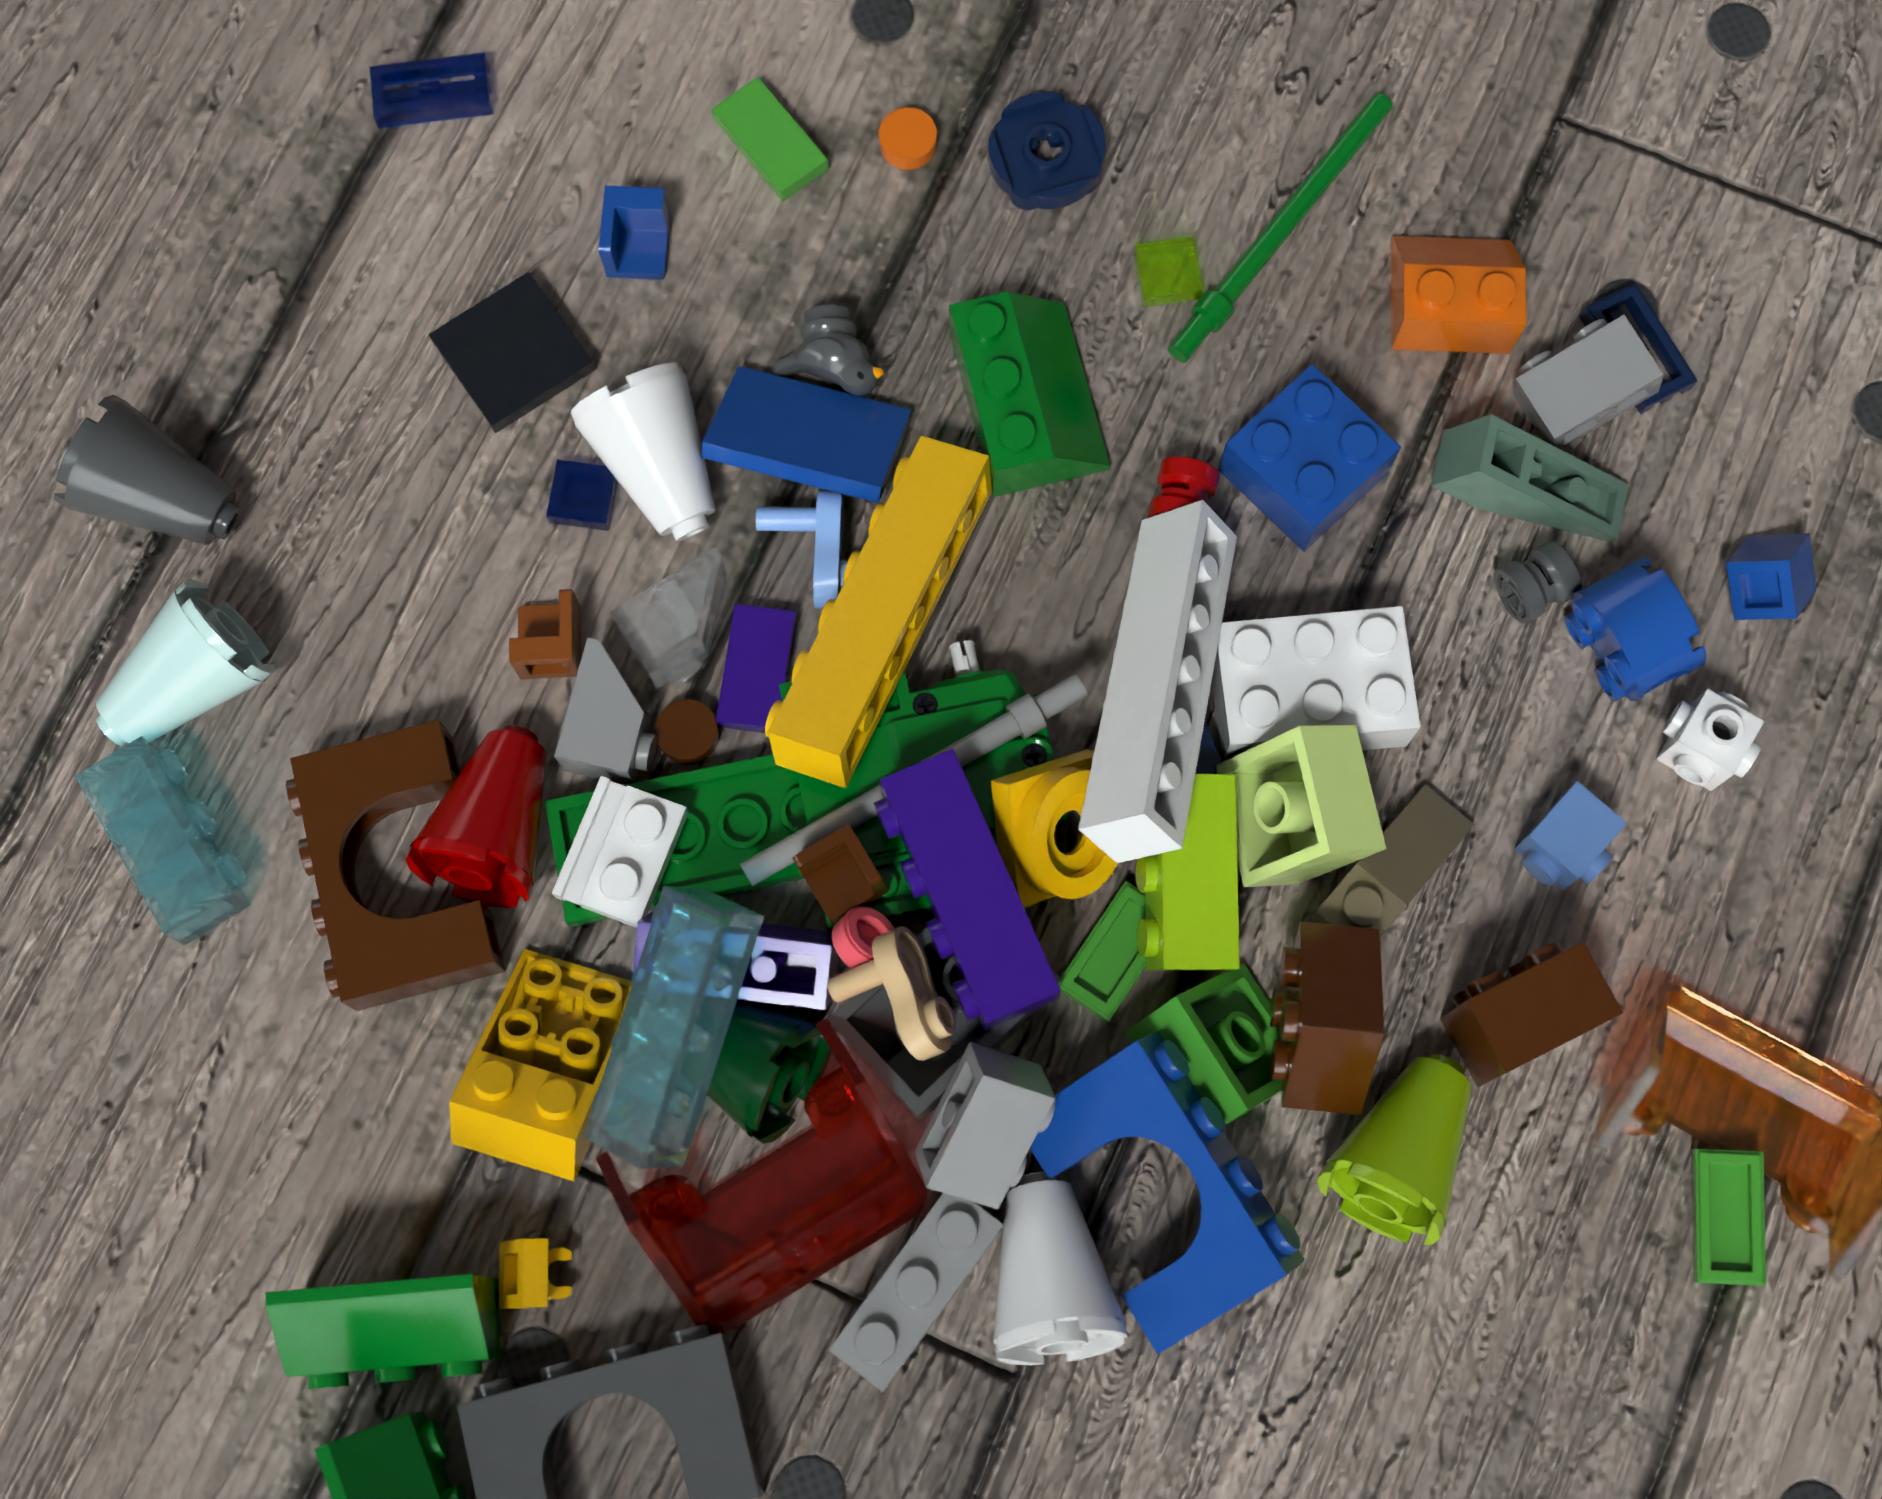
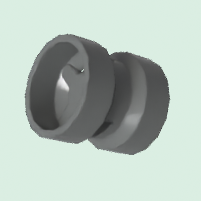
[1494,541,1582,624]

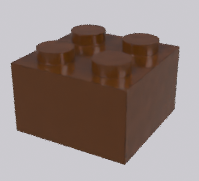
[1270,921,1385,1115]
[1440,941,1624,1087]

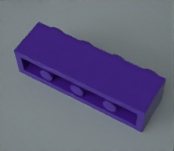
[874,748,1061,1031]

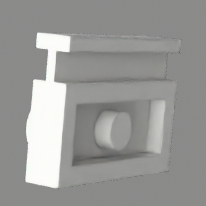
[552,776,689,928]

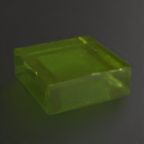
[1133,236,1203,307]

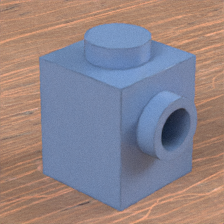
[1514,781,1627,891]

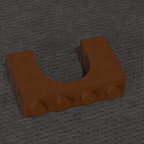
[286,720,506,1011]

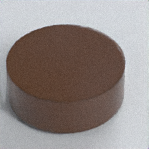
[655,699,719,765]

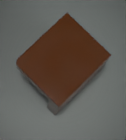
[792,823,888,925]

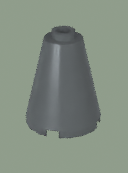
[54,395,241,545]

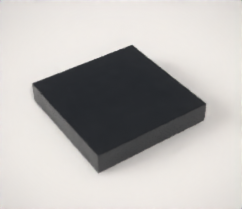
[428,271,596,434]

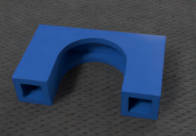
[1030,1031,1305,1355]

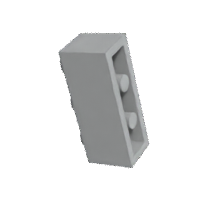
[829,1193,1004,1392]

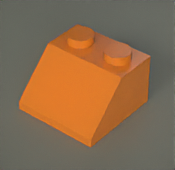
[1391,236,1527,354]

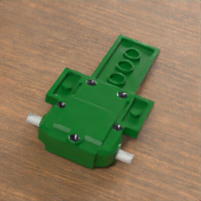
[545,640,1067,933]

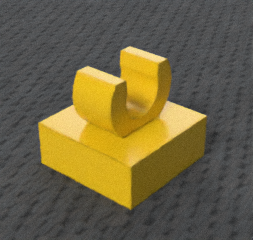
[498,1238,572,1309]

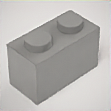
[1514,315,1664,449]
[914,1042,1056,1209]

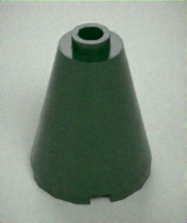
[645,990,831,1144]

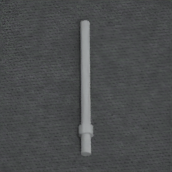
[740,674,1088,886]

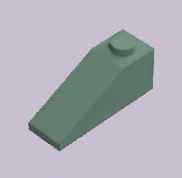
[1431,414,1629,542]

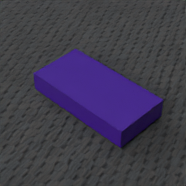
[716,604,797,733]

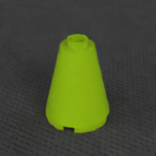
[1317,1054,1472,1245]

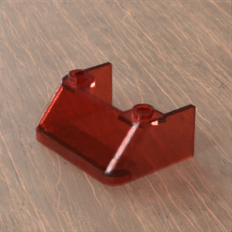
[595,1018,927,1334]

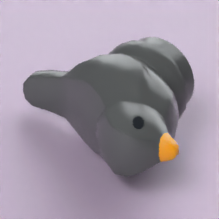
[772,305,884,396]

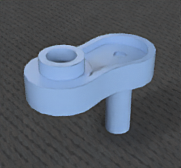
[756,489,848,609]

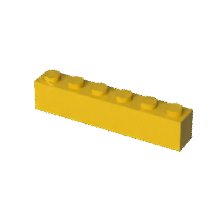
[765,436,992,788]

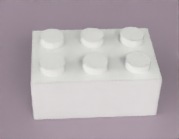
[1212,606,1421,762]

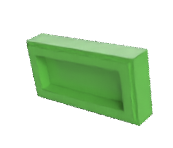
[711,77,829,202]
[1060,881,1146,1024]
[1692,1149,1766,1286]

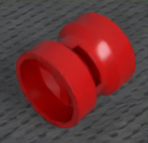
[1147,456,1220,518]

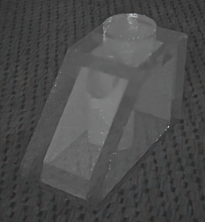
[609,547,728,689]

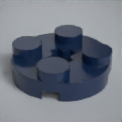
[988,92,1106,210]

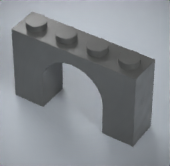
[457,1324,765,1499]

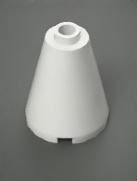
[571,362,715,541]
[993,1172,1127,1365]

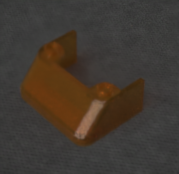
[1594,983,1882,1280]

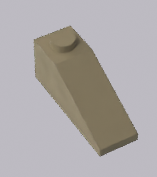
[1307,784,1474,937]

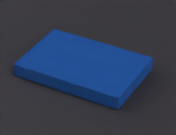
[701,366,912,503]

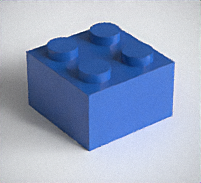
[1218,364,1401,552]

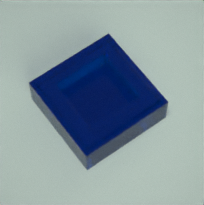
[546,459,618,531]

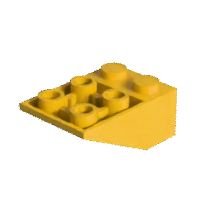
[449,949,644,1182]

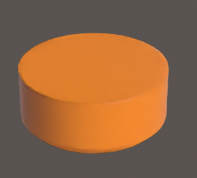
[879,107,937,170]

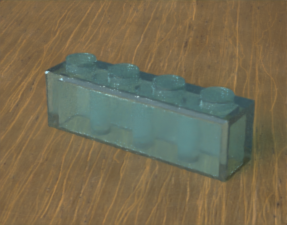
[584,885,764,1169]

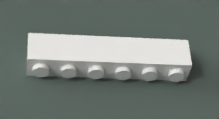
[1078,500,1237,863]

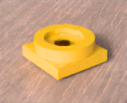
[991,749,1118,908]

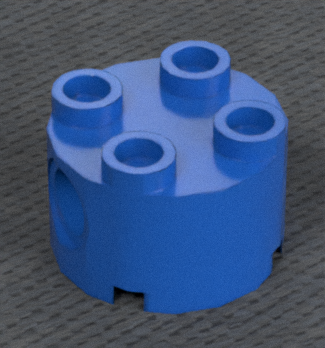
[1564,556,1706,702]

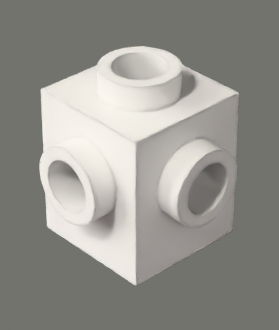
[1656,689,1764,791]

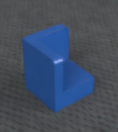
[599,185,671,280]
[1726,533,1816,620]

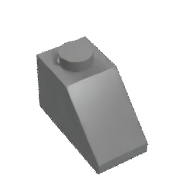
[554,637,657,785]

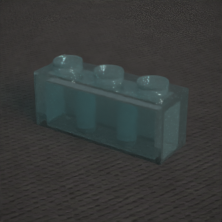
[75,736,251,945]

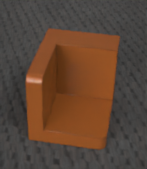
[509,589,582,679]

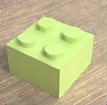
[1215,725,1387,887]

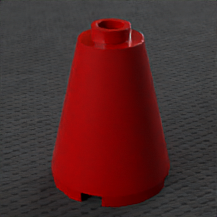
[405,725,547,908]

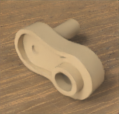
[827,926,956,1061]

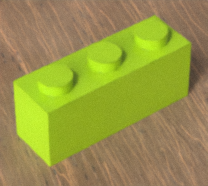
[1136,774,1240,971]

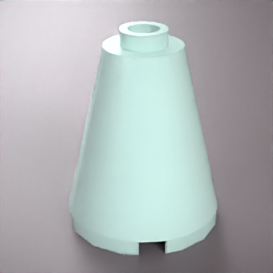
[96,578,276,747]

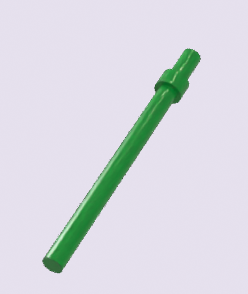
[1168,93,1393,363]

